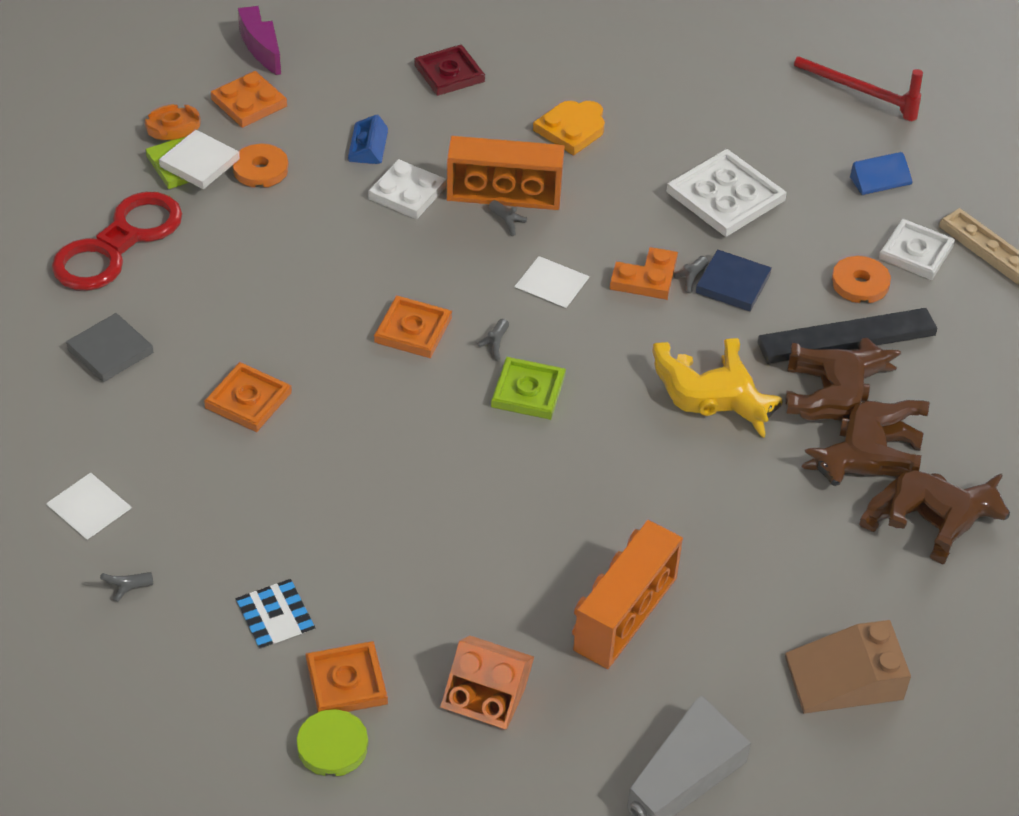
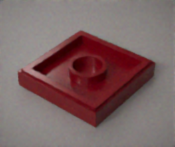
[414,44,485,96]

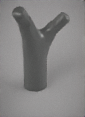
[489,200,527,236]
[673,256,708,293]
[477,319,509,360]
[100,572,153,602]

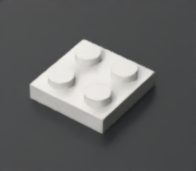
[368,159,446,220]

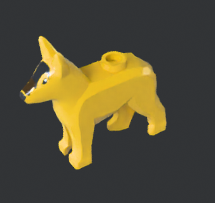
[652,338,783,438]

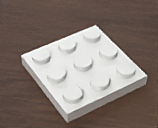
[666,149,787,237]

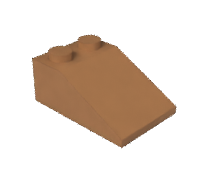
[785,620,911,714]

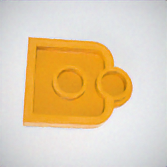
[533,101,605,156]

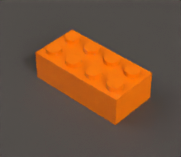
[447,136,565,210]
[572,520,683,669]

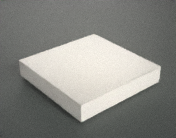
[159,130,240,189]
[879,219,955,280]

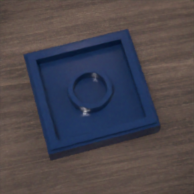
[696,249,772,312]

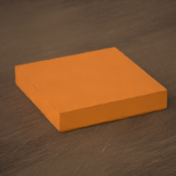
[374,295,452,358]
[204,362,292,432]
[305,641,388,712]

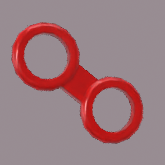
[52,191,183,291]

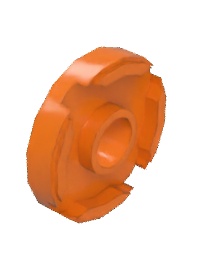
[145,104,201,140]
[232,143,289,188]
[832,256,891,303]

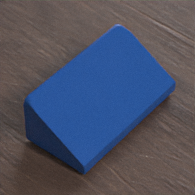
[348,114,388,164]
[850,152,913,195]

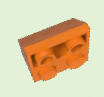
[440,635,534,730]

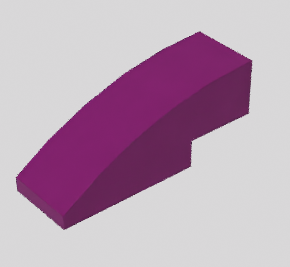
[238,6,281,75]

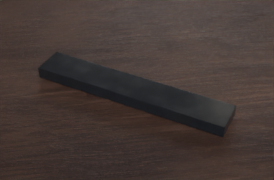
[757,308,938,364]

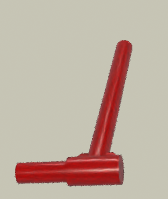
[794,56,923,121]

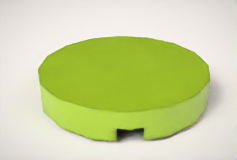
[296,709,368,776]

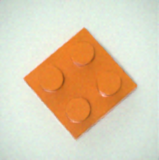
[211,71,287,128]

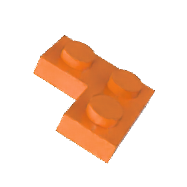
[610,247,678,300]

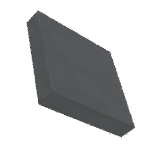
[66,313,154,382]

